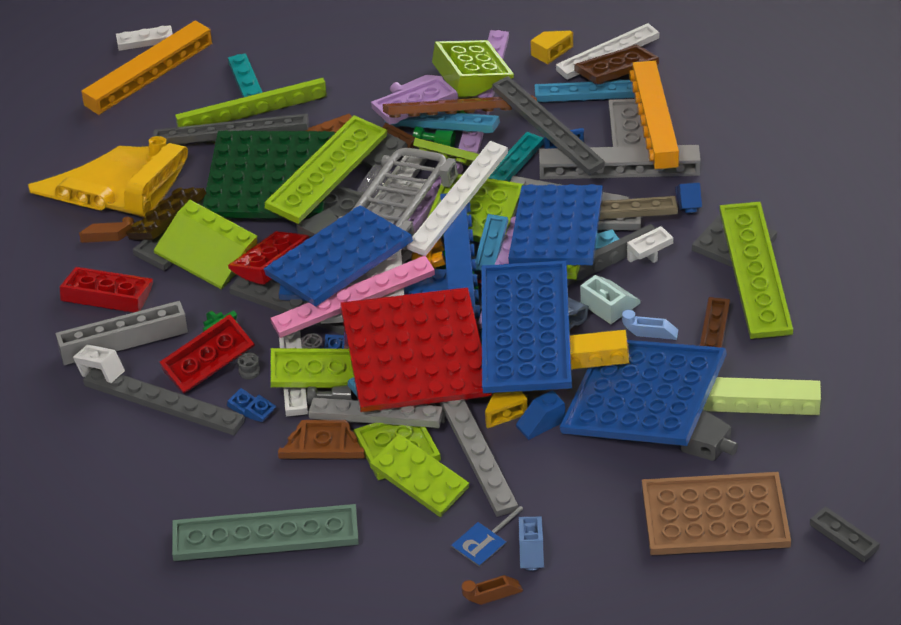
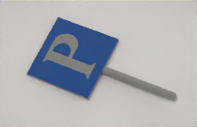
[451,506,523,567]

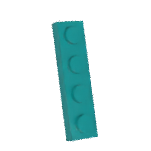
[228,53,263,97]
[488,132,544,182]

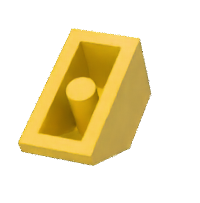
[531,31,573,64]
[485,391,527,429]

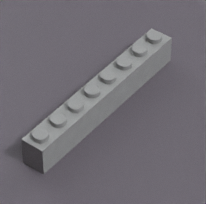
[539,145,700,179]

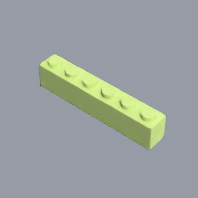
[703,377,821,415]

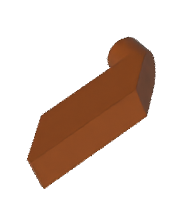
[79,217,134,243]
[462,575,523,605]

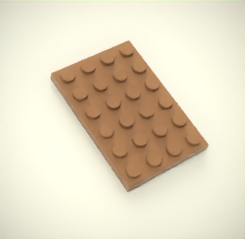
[642,472,791,555]

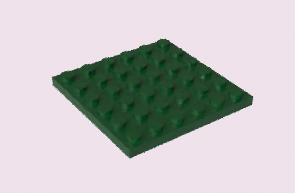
[203,130,335,218]

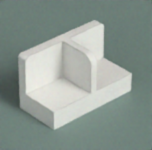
[627,226,673,263]

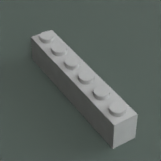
[55,301,188,365]

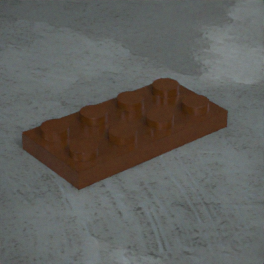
[574,45,659,84]

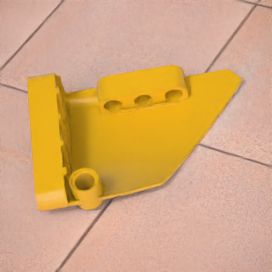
[28,136,188,217]

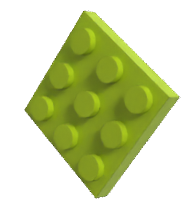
[354,422,441,480]

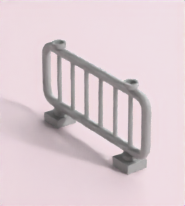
[338,148,458,250]

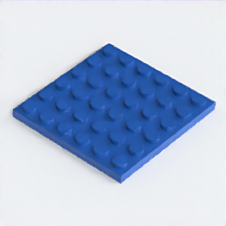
[560,340,727,446]

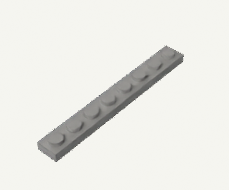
[440,399,518,517]

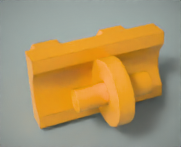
[411,238,446,269]

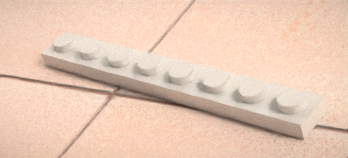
[407,141,508,256]

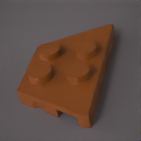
[278,420,365,459]

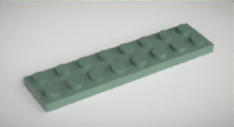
[172,504,359,561]

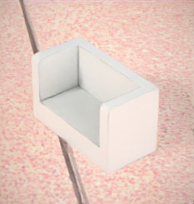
[73,344,125,383]

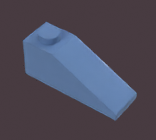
[519,516,544,570]

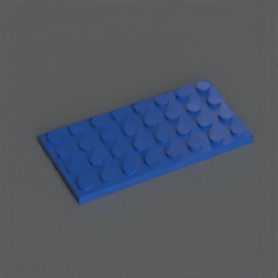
[481,261,572,393]

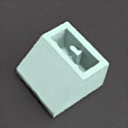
[580,275,641,324]

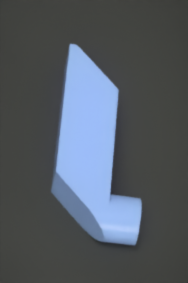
[622,310,678,340]

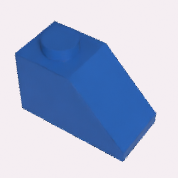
[675,183,702,213]
[516,390,565,440]

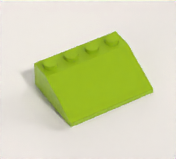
[432,40,514,98]
[154,200,257,290]

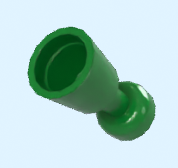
[413,126,456,147]

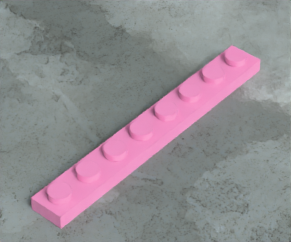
[271,256,435,338]

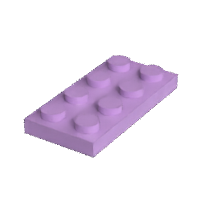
[371,76,458,125]

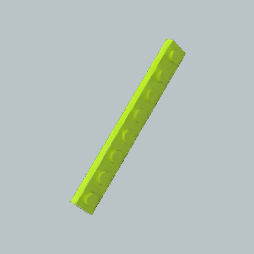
[175,78,327,127]

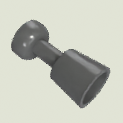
[307,385,353,406]

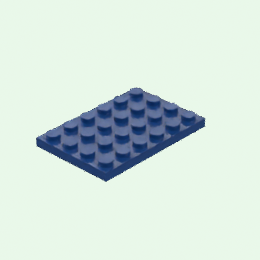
[508,184,603,265]
[264,205,413,306]

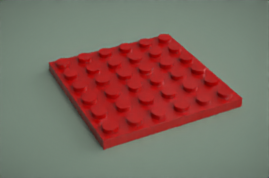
[340,287,492,412]

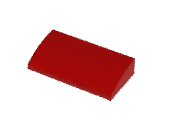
[228,231,309,285]
[60,267,153,312]
[160,314,255,394]

